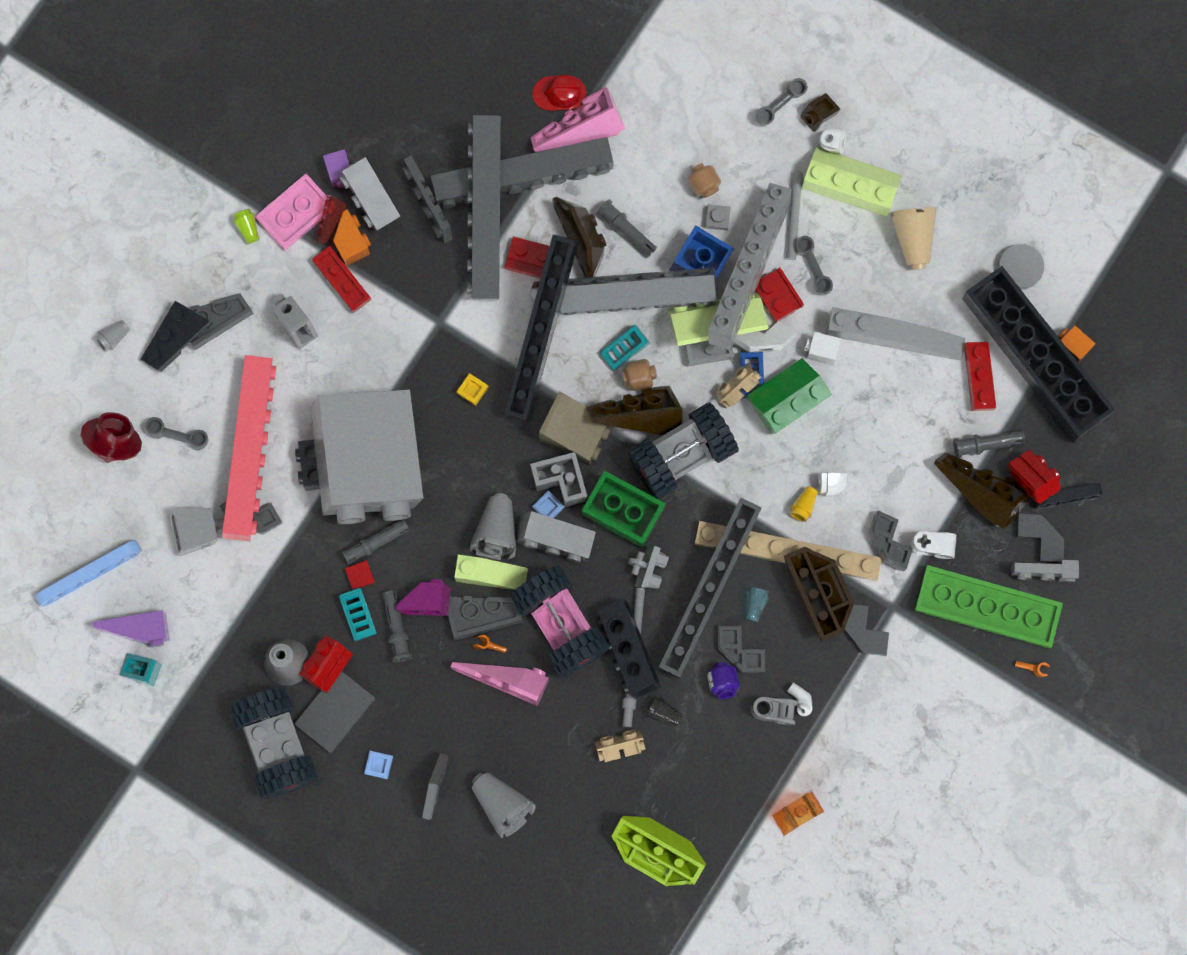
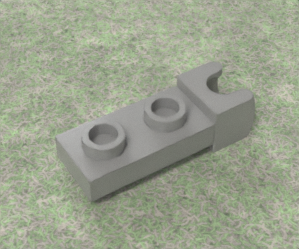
[1011,560,1079,582]

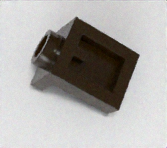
[800,93,841,132]

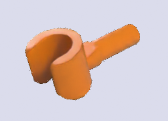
[472,635,507,653]
[1015,661,1050,677]

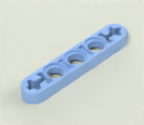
[35,540,142,607]

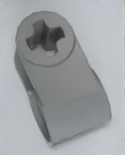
[751,697,798,725]

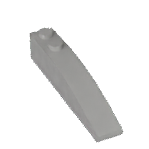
[826,307,965,361]

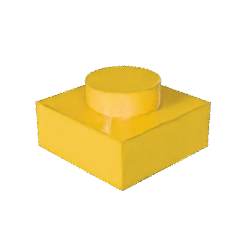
[457,373,489,406]

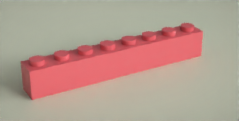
[222,355,277,541]

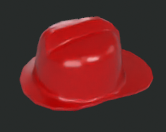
[532,74,586,111]

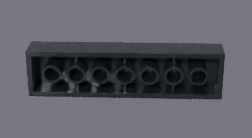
[962,266,1116,442]

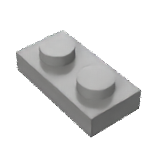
[685,340,734,366]

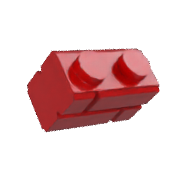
[1008,450,1061,504]
[299,636,353,694]

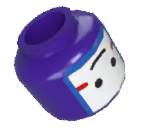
[707,662,740,699]

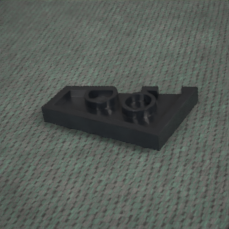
[140,301,213,372]

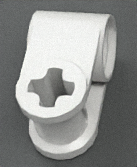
[910,531,956,559]

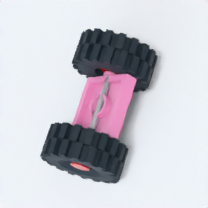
[510,565,610,678]

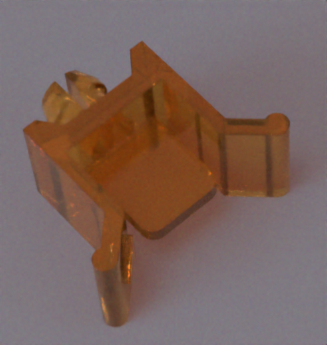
[772,792,824,836]

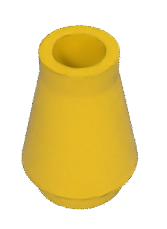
[790,486,818,522]

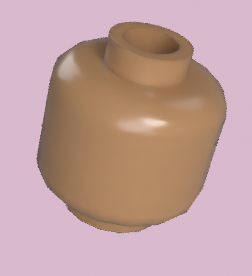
[688,163,721,198]
[622,359,657,391]

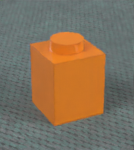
[1058,326,1095,363]

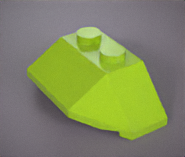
[612,816,706,886]

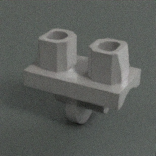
[628,546,669,589]

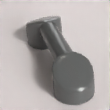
[756,78,808,126]
[796,236,833,295]
[145,417,209,450]

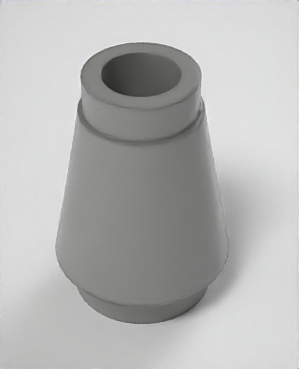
[95,320,130,352]

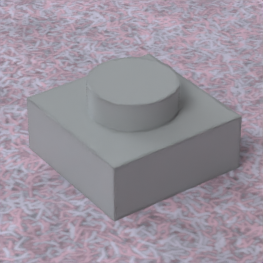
[705,204,731,231]

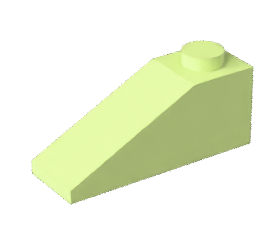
[455,555,528,590]

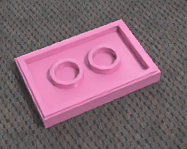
[255,174,336,251]

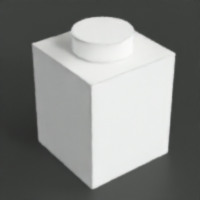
[805,332,841,366]

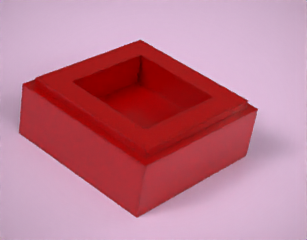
[345,560,375,590]

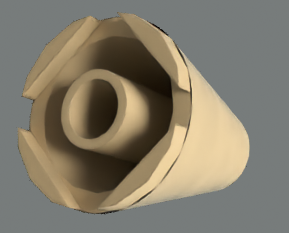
[890,207,936,270]

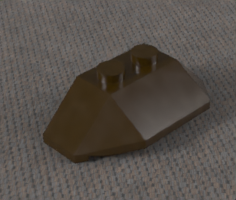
[552,197,607,278]
[783,547,854,642]

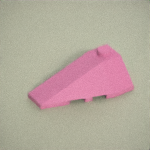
[531,87,625,152]
[451,662,549,706]

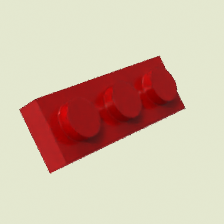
[312,246,372,313]
[964,342,996,411]

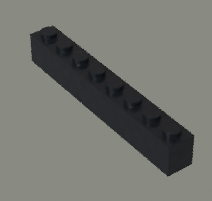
[504,234,579,420]

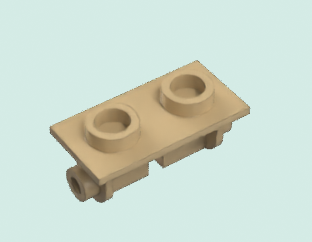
[715,363,761,408]
[595,730,645,762]

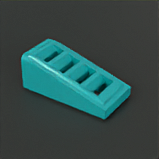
[599,325,651,371]
[339,588,377,642]

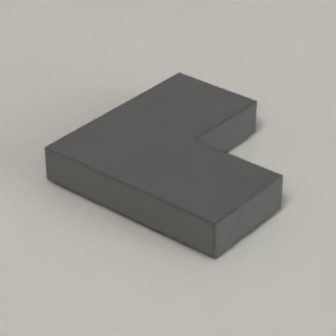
[422,753,449,820]

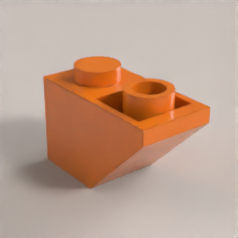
[334,209,371,266]

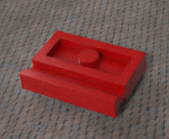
[504,236,549,279]
[755,267,804,323]

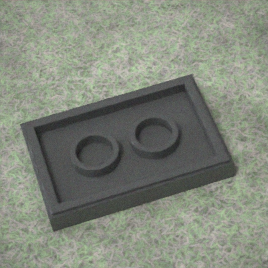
[295,672,376,754]

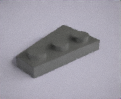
[190,293,254,350]
[448,595,522,640]

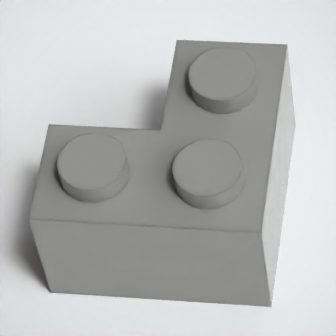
[530,452,587,507]

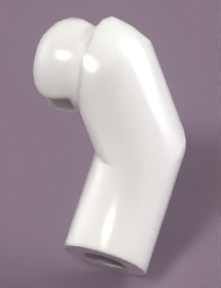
[787,683,813,716]

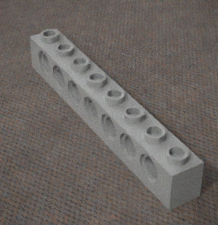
[708,183,791,350]

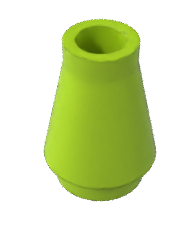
[233,209,260,244]

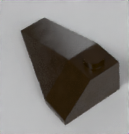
[587,386,682,435]
[934,452,1030,529]

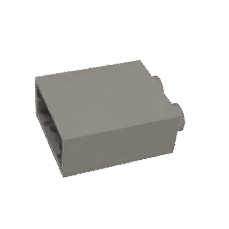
[310,390,423,524]

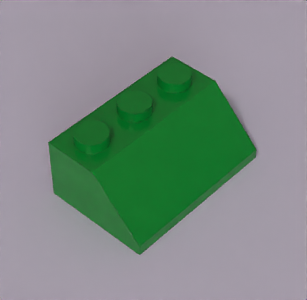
[746,358,832,434]

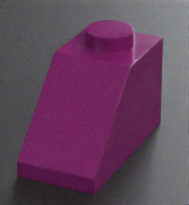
[396,579,451,616]

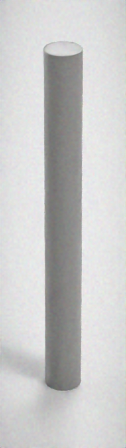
[787,171,802,260]

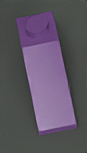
[92,610,170,647]

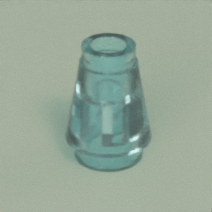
[745,586,770,622]

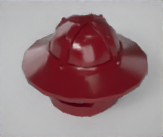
[80,412,142,463]

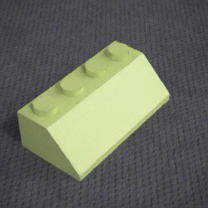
[802,147,902,217]
[668,293,768,346]

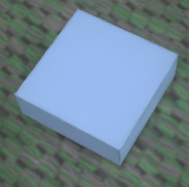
[532,491,565,518]
[364,751,393,780]

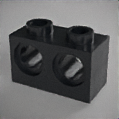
[295,439,320,491]

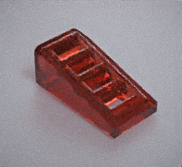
[316,195,347,244]

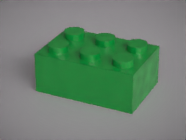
[582,471,666,549]

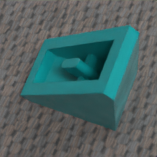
[119,653,162,687]

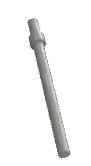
[622,588,645,728]

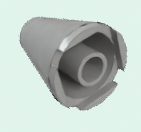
[470,493,516,560]
[264,639,310,686]
[472,773,536,838]

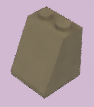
[539,391,612,465]

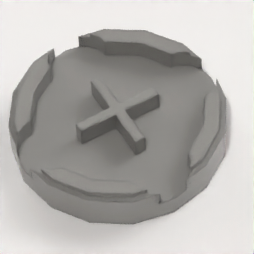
[998,244,1044,289]

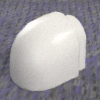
[819,128,847,154]
[817,473,848,496]

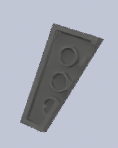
[402,155,453,243]

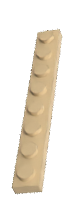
[695,521,881,582]

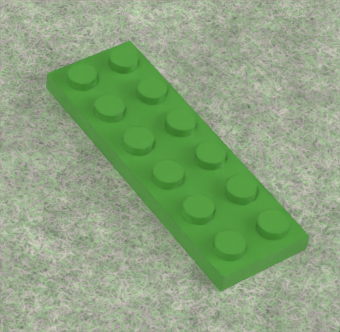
[914,565,1063,649]

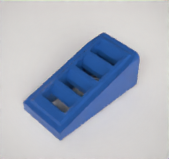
[740,351,764,399]

